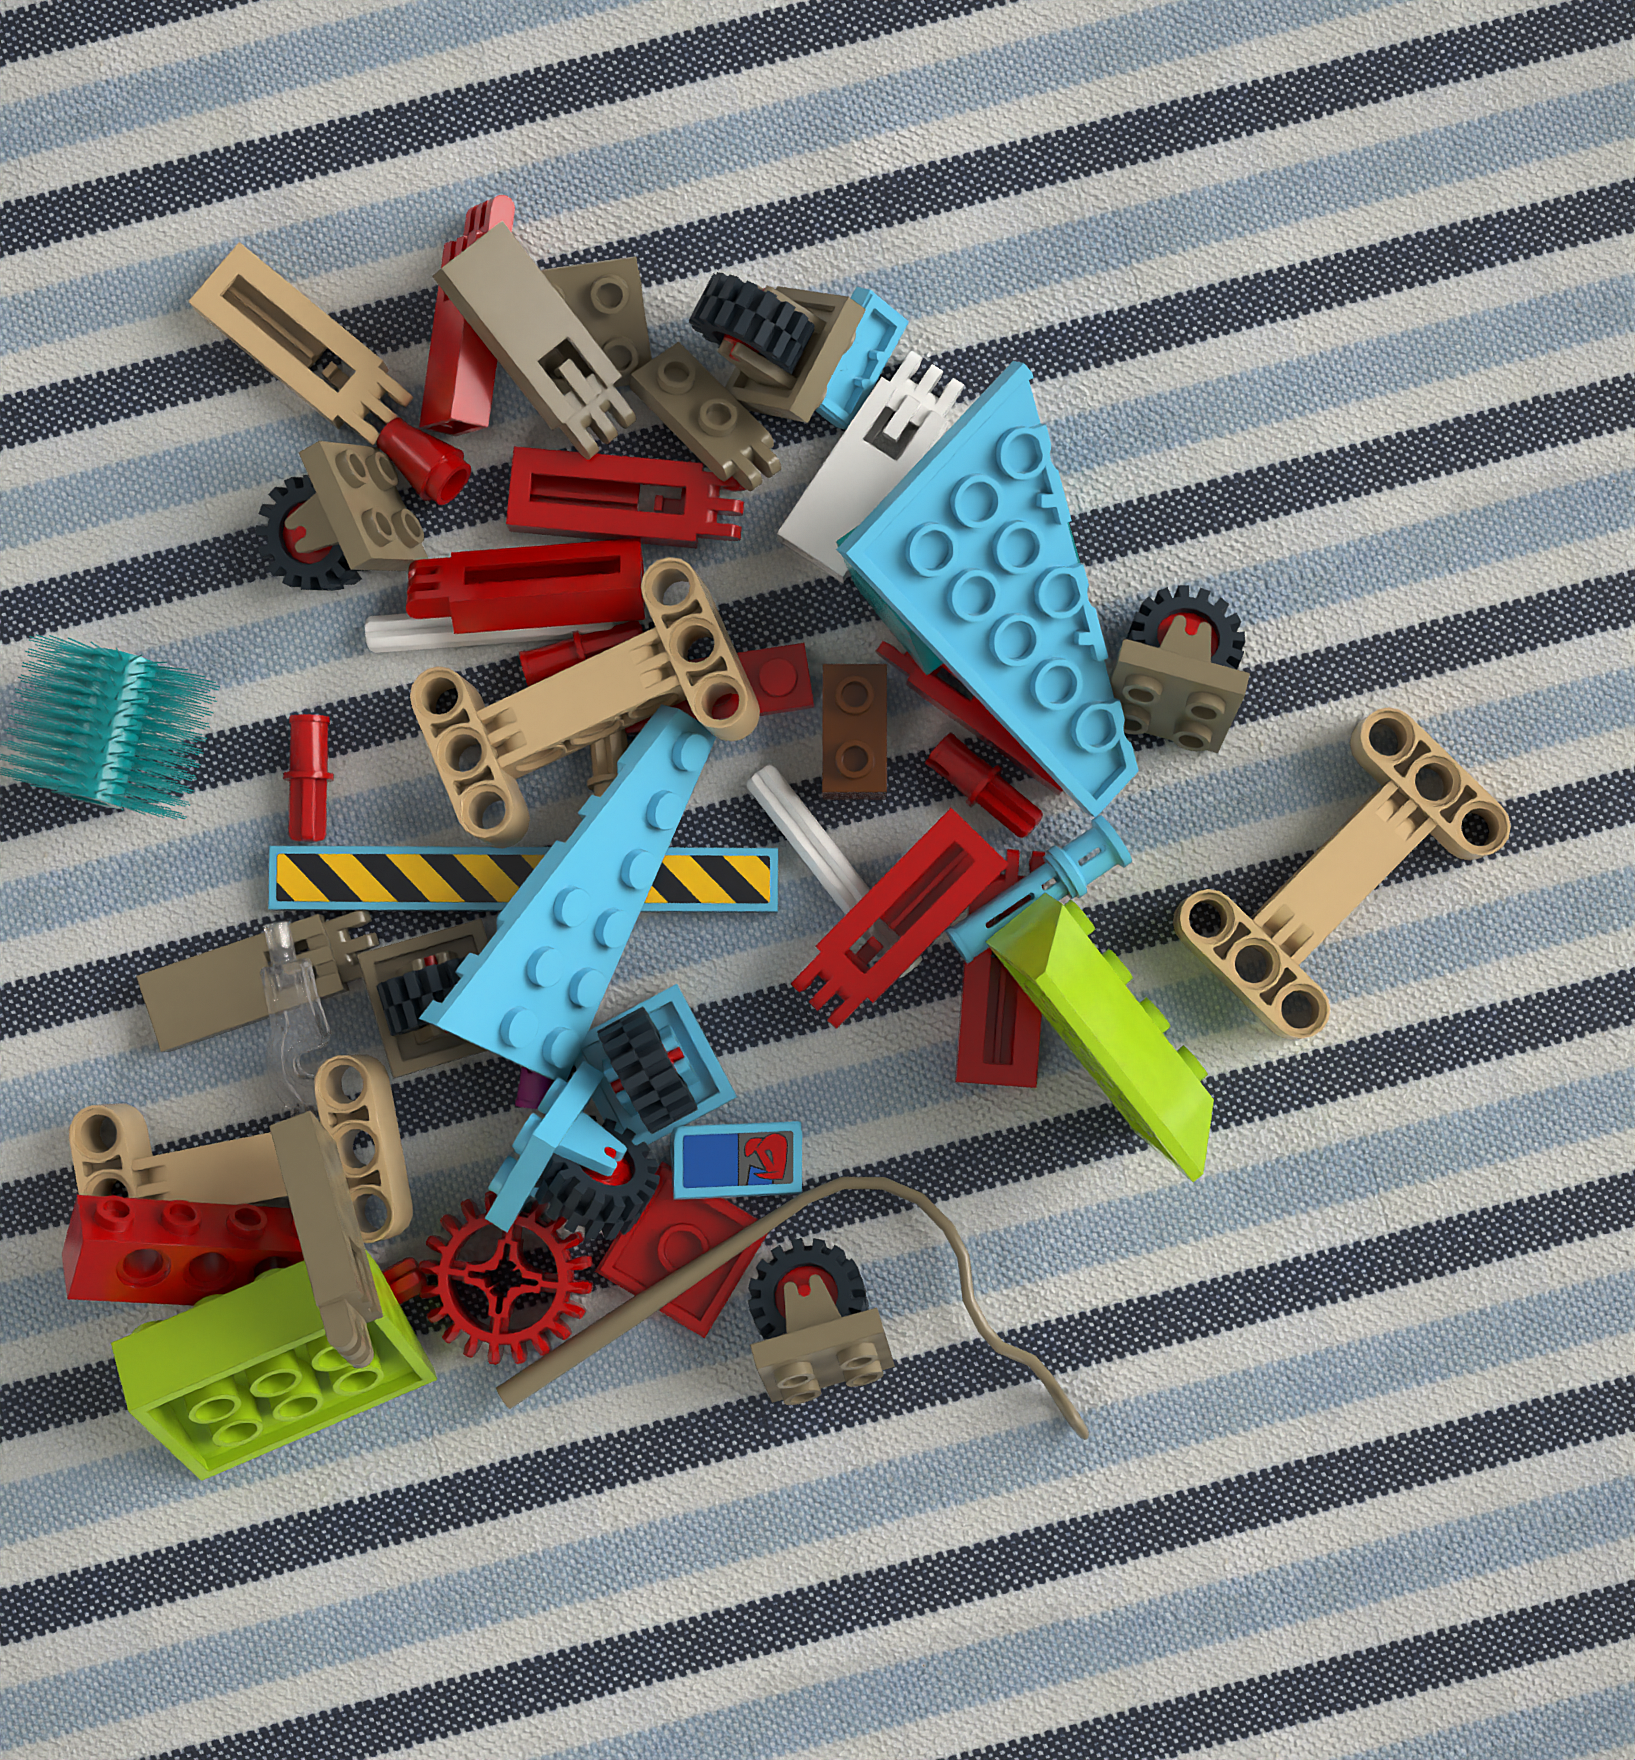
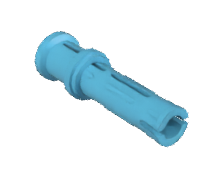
[945,815,1132,963]

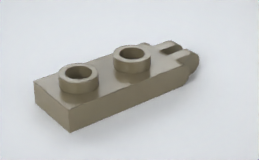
[630,342,781,491]

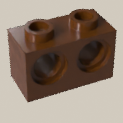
[822,664,887,800]

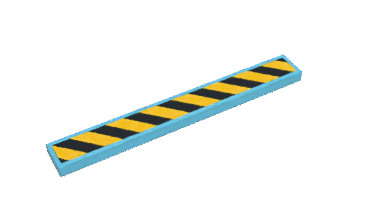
[268,846,779,913]

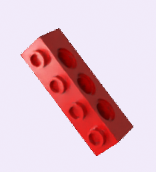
[62,1195,304,1306]

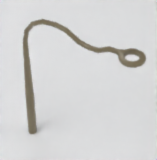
[496,1177,1089,1440]

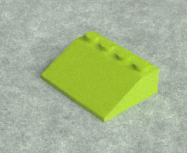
[985,893,1214,1182]
[111,1249,438,1481]

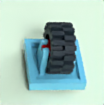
[574,984,738,1145]
[485,1061,660,1240]

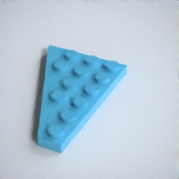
[836,361,1139,818]

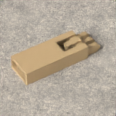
[188,242,414,446]

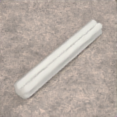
[365,613,616,653]
[747,765,922,978]

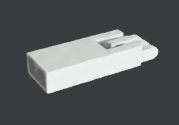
[777,351,964,583]

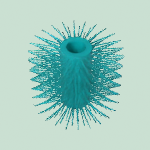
[0,634,220,820]

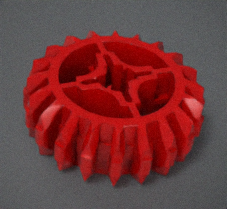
[419,1191,593,1365]

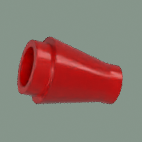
[376,417,471,505]

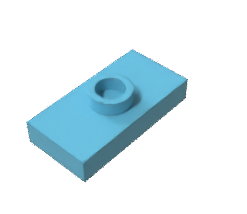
[815,287,909,430]

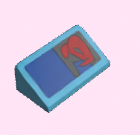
[670,1121,802,1200]

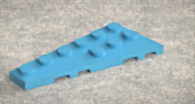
[419,704,716,1081]

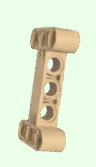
[410,557,760,849]
[1173,707,1511,1040]
[69,1054,413,1243]

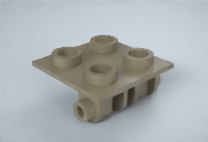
[537,256,652,395]

